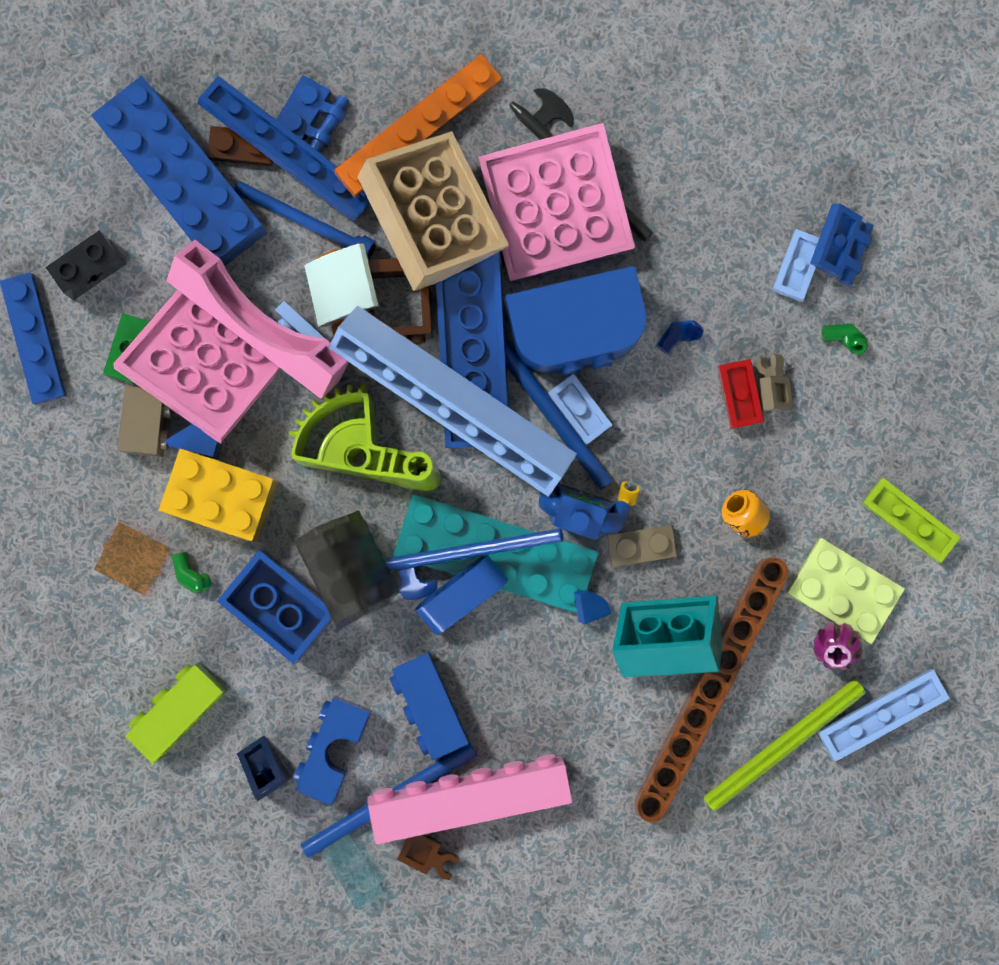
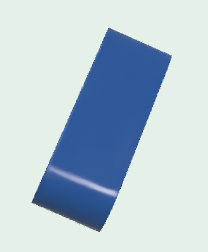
[415,554,508,635]

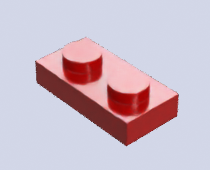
[718,359,764,430]

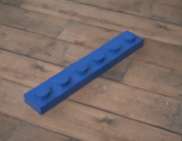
[197,76,370,223]

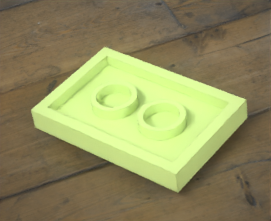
[786,538,905,645]

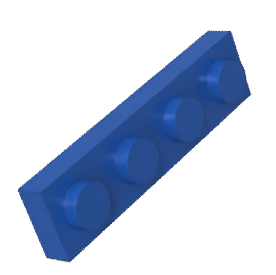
[0,272,66,405]

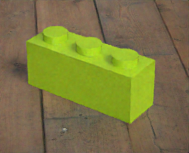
[125,663,228,764]

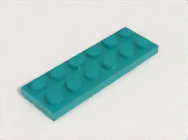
[393,494,598,613]

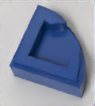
[574,590,611,625]

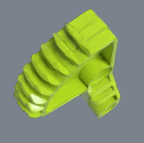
[289,384,441,492]

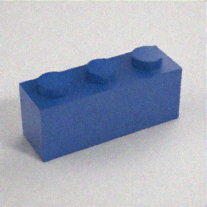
[389,652,469,761]

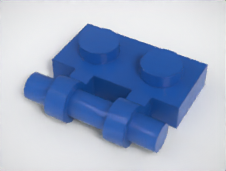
[277,75,350,153]
[810,203,874,286]

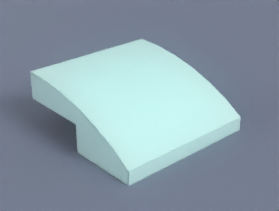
[304,244,378,327]

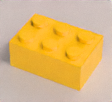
[158,448,278,543]

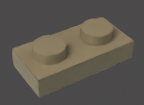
[607,525,677,567]

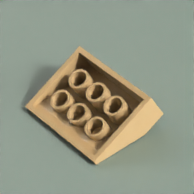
[357,131,509,291]

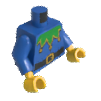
[539,481,640,540]

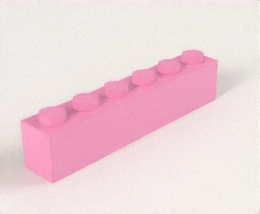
[368,754,572,844]

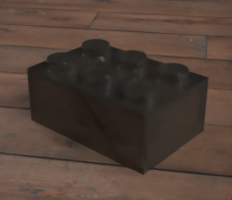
[293,511,403,630]

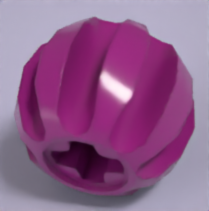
[813,622,863,671]

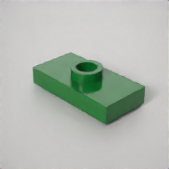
[103,313,150,385]

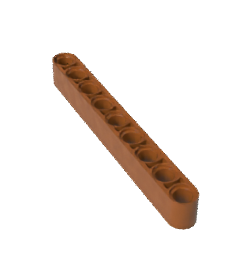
[634,557,789,823]

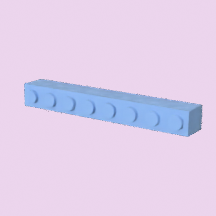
[328,305,577,496]

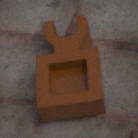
[397,834,460,880]

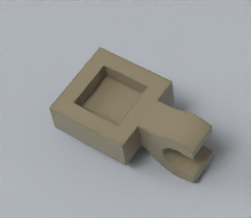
[756,354,793,411]

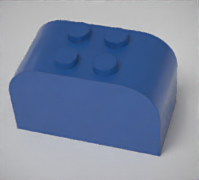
[505,266,646,377]

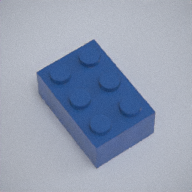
[217,550,340,664]

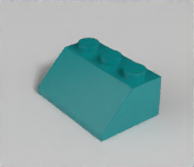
[612,595,722,677]

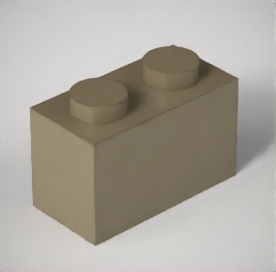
[117,386,173,457]

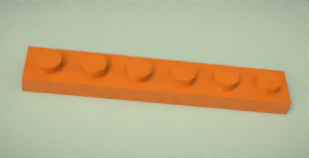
[334,53,502,198]

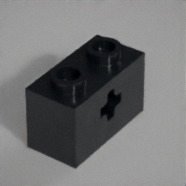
[45,230,126,300]

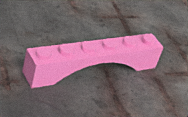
[167,240,349,399]

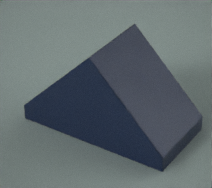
[237,736,292,801]

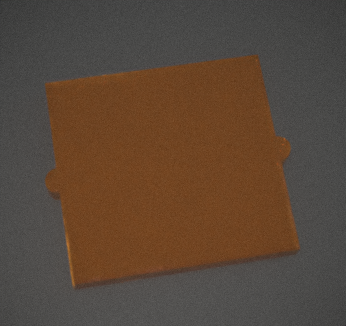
[94,522,170,595]

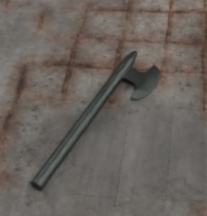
[510,88,654,242]

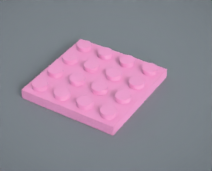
[479,123,635,283]
[113,290,281,444]

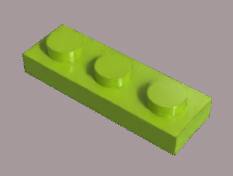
[860,477,961,563]

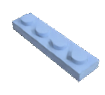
[817,669,950,762]

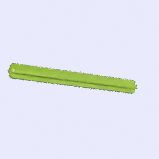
[704,680,866,811]

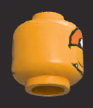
[722,489,770,538]

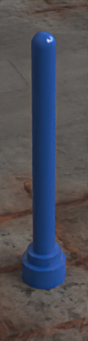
[234,182,377,260]

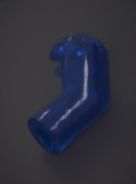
[655,320,704,355]

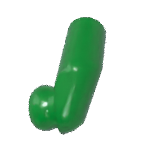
[821,323,868,355]
[171,552,212,593]

